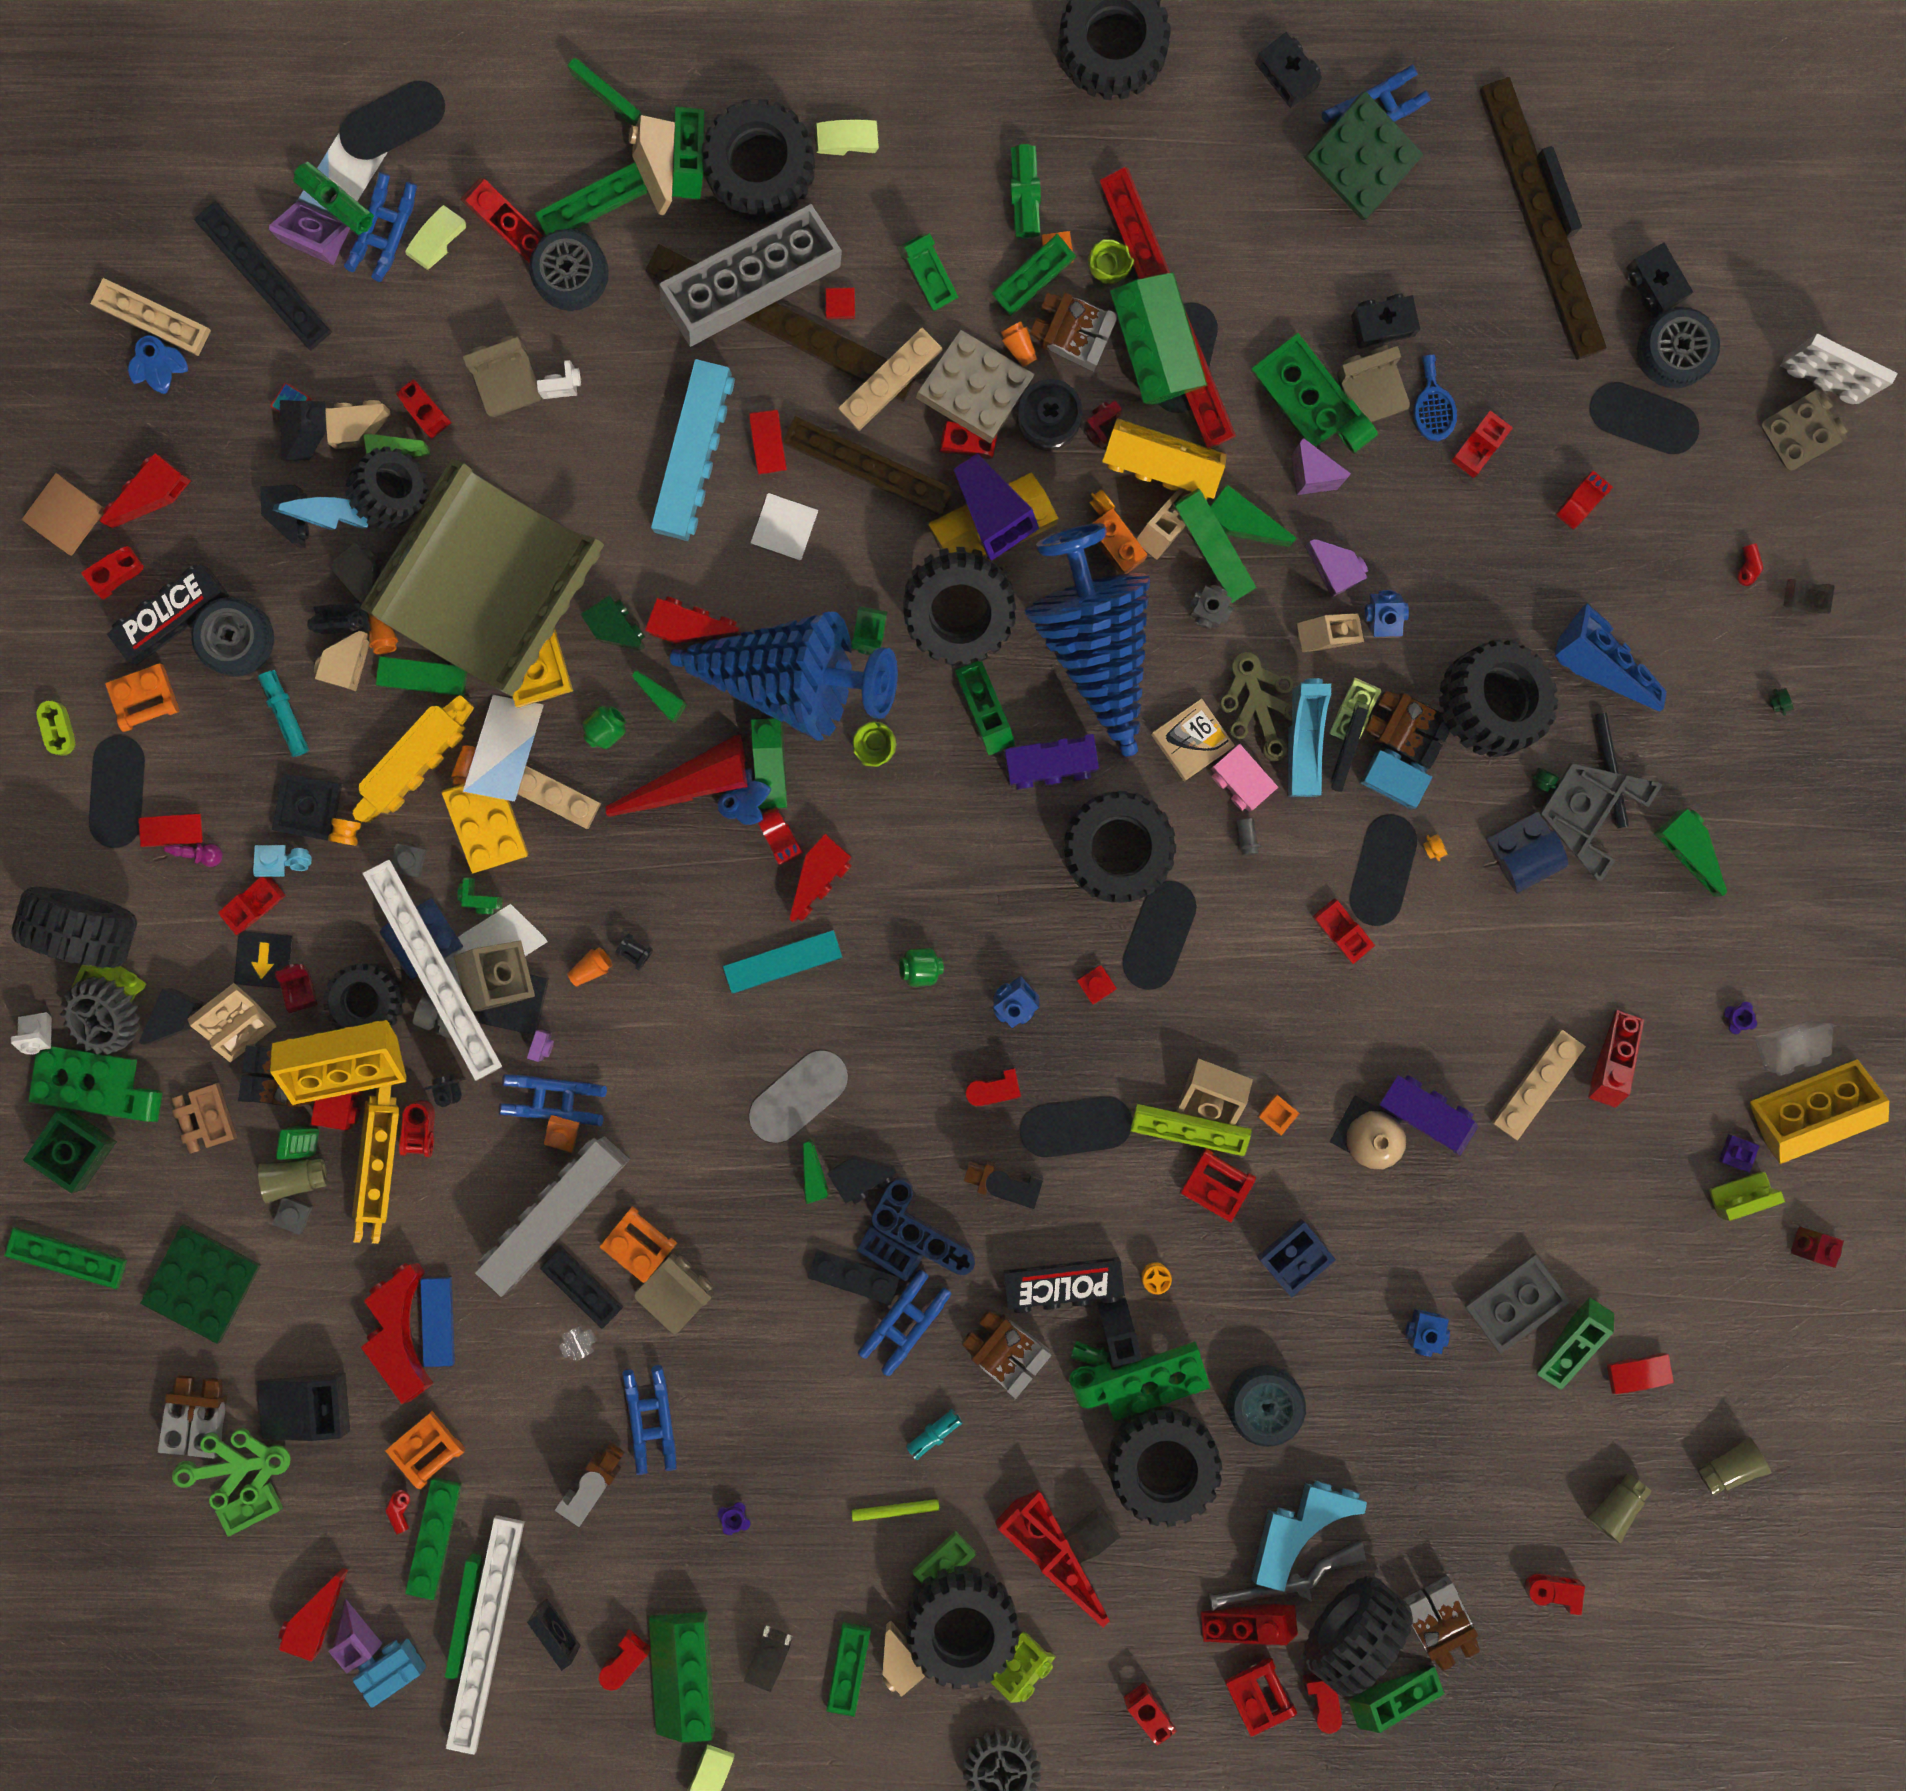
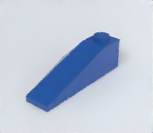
[1555,604,1666,712]

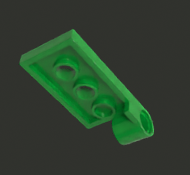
[1251,333,1378,453]
[29,1045,163,1122]
[1069,1341,1210,1421]

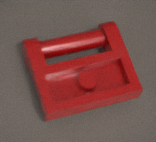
[1180,1148,1257,1223]
[1225,1658,1297,1737]

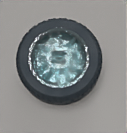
[1227,1365,1306,1447]

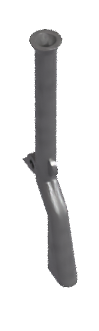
[1209,1540,1366,1611]

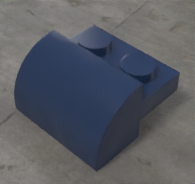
[1487,812,1568,894]
[380,898,463,981]
[1257,1219,1336,1298]

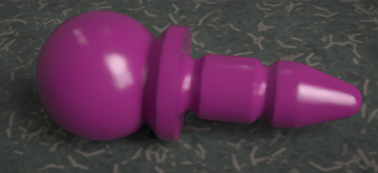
[164,843,223,867]

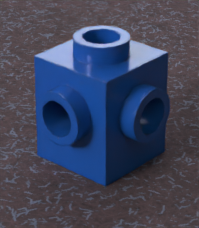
[1365,590,1409,637]
[993,976,1039,1028]
[1405,1309,1450,1357]

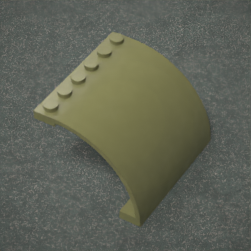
[360,459,604,696]

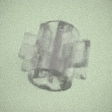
[559,1325,597,1362]

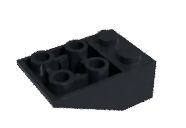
[257,1373,350,1441]

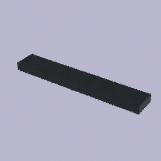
[194,201,332,351]

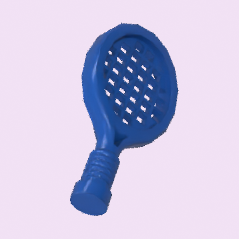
[1413,355,1457,442]

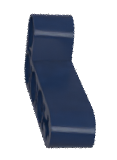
[872,1177,975,1275]

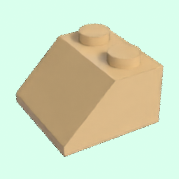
[1175,1058,1253,1125]

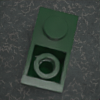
[580,595,645,650]

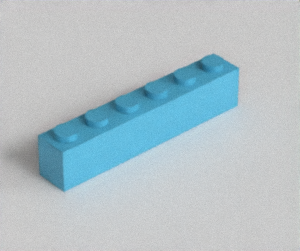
[651,359,735,541]

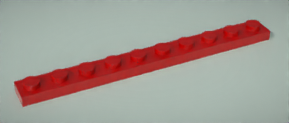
[1099,167,1236,449]

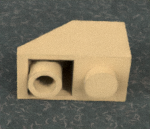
[326,400,391,449]

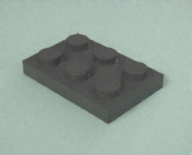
[1463,1253,1571,1354]

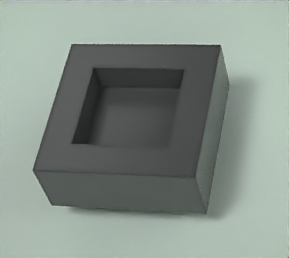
[392,843,427,878]
[272,1196,313,1235]

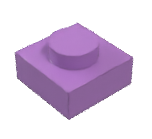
[527,1029,554,1062]

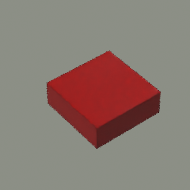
[826,287,856,320]

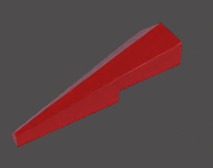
[606,734,748,817]
[995,1490,1110,1628]

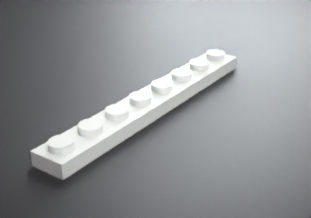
[363,860,502,1081]
[446,1515,525,1755]

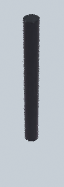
[1595,713,1629,829]

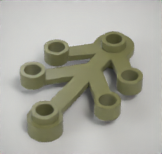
[1220,652,1293,762]

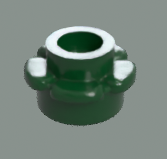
[1769,688,1794,716]
[1531,767,1559,792]

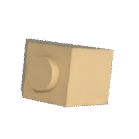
[1297,613,1364,652]
[314,631,369,691]
[882,1621,925,1697]

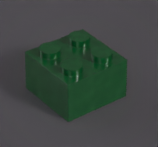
[23,1109,117,1193]

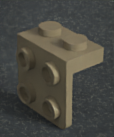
[463,336,542,417]
[1337,345,1410,422]
[1762,389,1849,470]
[635,1253,715,1334]

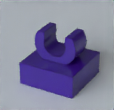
[1719,1134,1759,1173]

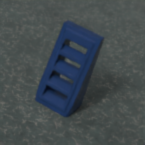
[857,1225,923,1281]

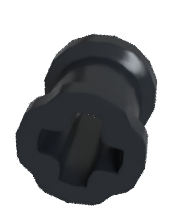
[615,933,653,971]

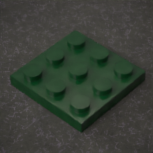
[1304,91,1424,220]
[140,1224,261,1344]

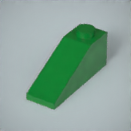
[672,106,704,199]
[1211,485,1297,547]
[955,661,1015,756]
[751,718,787,809]
[1654,809,1727,897]
[1537,1297,1614,1390]
[1348,1666,1444,1733]

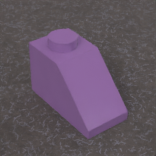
[1305,539,1368,598]

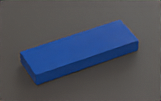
[421,1277,455,1367]

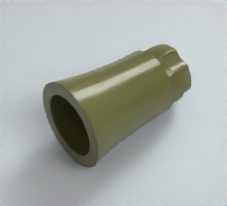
[258,1159,328,1204]
[1698,1436,1772,1496]
[1587,1474,1651,1544]

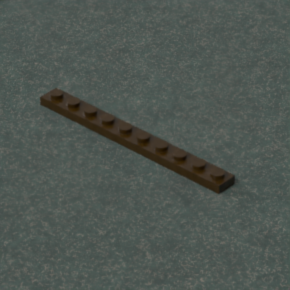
[1480,76,1607,360]
[645,244,917,402]

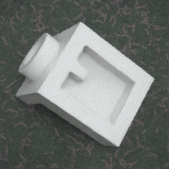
[537,360,581,399]
[11,1012,52,1054]

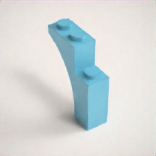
[1288,678,1331,797]
[1251,1480,1367,1592]

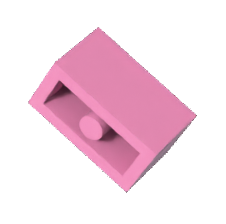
[1211,744,1278,812]

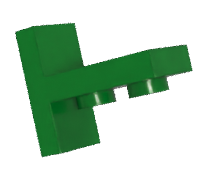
[897,233,959,311]

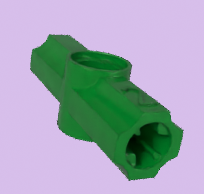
[1010,144,1041,239]
[293,161,374,235]

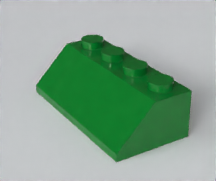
[1110,272,1207,405]
[649,1612,715,1743]

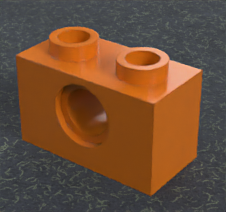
[1092,508,1148,574]

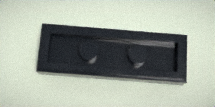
[1538,146,1582,238]
[1330,701,1369,792]
[539,1246,623,1329]

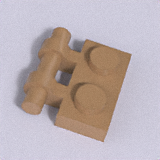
[171,1083,237,1154]

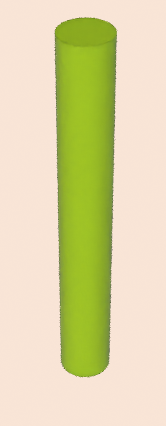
[852,1499,940,1522]

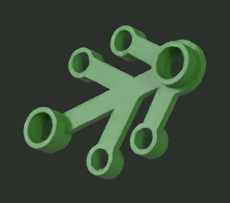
[172,1428,291,1510]

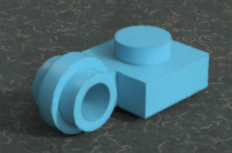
[253,845,312,877]

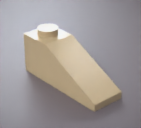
[629,115,675,215]
[1136,488,1209,560]

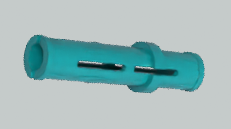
[258,670,310,757]

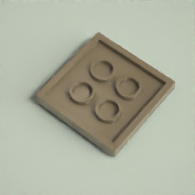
[916,330,1035,443]

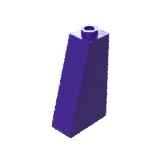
[954,453,1039,561]

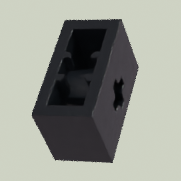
[1255,32,1322,109]
[1626,242,1693,317]
[1351,293,1421,349]

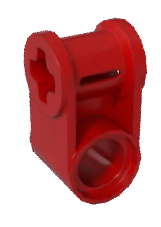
[399,1100,435,1158]

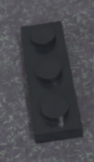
[808,1249,900,1305]

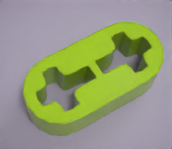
[36,701,76,756]

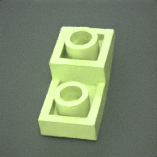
[815,120,879,156]
[405,205,466,270]
[1329,677,1381,740]
[687,1744,735,1791]

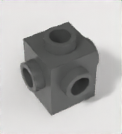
[1189,585,1233,630]

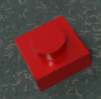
[1077,965,1117,1005]

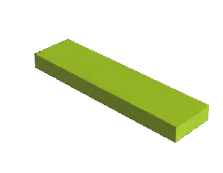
[1130,1104,1251,1156]

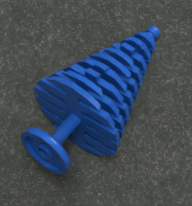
[1024,523,1150,757]
[669,612,898,741]

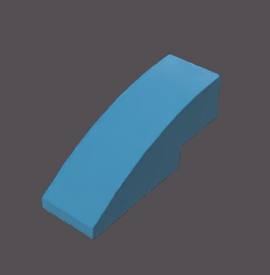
[273,497,368,530]

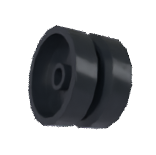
[1017,379,1083,451]

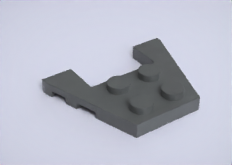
[1539,763,1662,882]

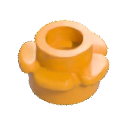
[1089,489,1115,516]
[1423,834,1448,861]

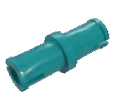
[906,1409,963,1460]

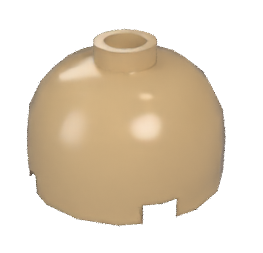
[1347,1111,1406,1169]

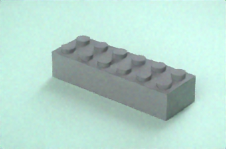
[659,204,842,347]
[475,1136,630,1297]

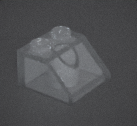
[1755,1020,1833,1076]

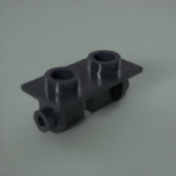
[307,603,371,634]
[424,1074,466,1107]

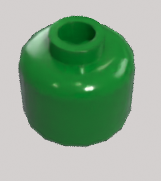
[582,706,626,749]
[899,948,944,987]

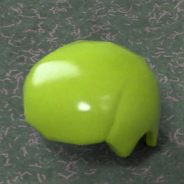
[1088,239,1134,284]
[853,721,897,767]

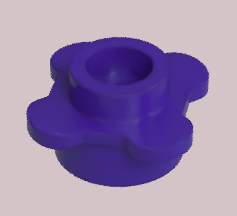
[1724,1002,1757,1034]
[717,1502,751,1536]

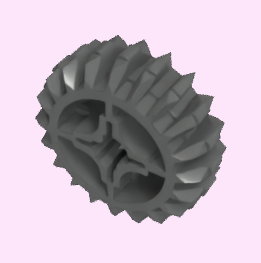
[60,976,141,1055]
[963,1729,1041,1791]

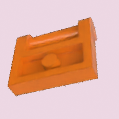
[105,663,179,732]
[600,1206,677,1283]
[385,1411,465,1489]

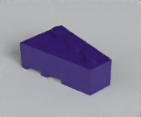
[1004,734,1099,790]
[1380,1075,1478,1156]

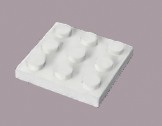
[1780,334,1898,404]

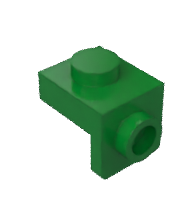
[851,606,888,655]
[458,878,503,914]

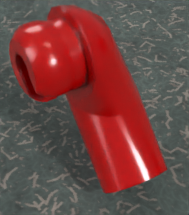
[1737,543,1763,586]
[385,1490,410,1535]

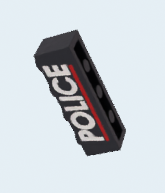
[107,564,230,665]
[1004,1257,1125,1313]

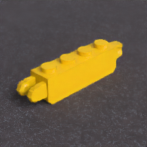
[352,695,474,823]
[352,1085,399,1244]

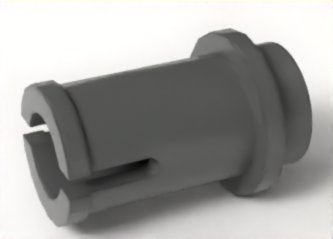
[1236,818,1261,856]

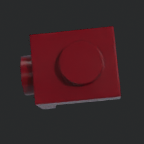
[1085,400,1122,449]
[275,964,318,1013]
[1791,1226,1844,1268]

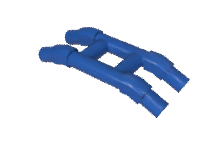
[1321,64,1431,123]
[344,172,417,282]
[498,1074,607,1126]
[858,1270,952,1376]
[622,1365,677,1475]

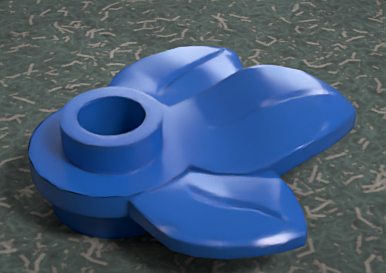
[128,336,189,394]
[718,769,771,825]

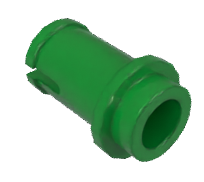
[1070,1340,1109,1366]

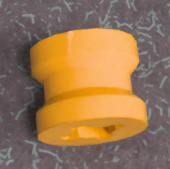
[328,818,361,846]
[1141,1262,1172,1294]

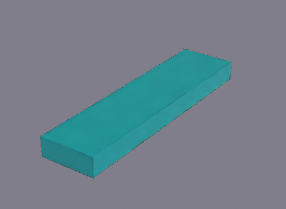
[723,930,843,994]

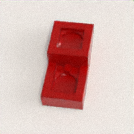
[749,409,787,474]
[1451,411,1513,478]
[138,814,203,847]
[218,877,286,935]
[1312,898,1375,964]
[1607,1353,1674,1394]

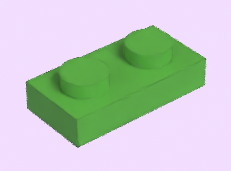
[215,1482,283,1537]
[913,1531,976,1584]

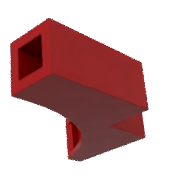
[361,1263,434,1404]

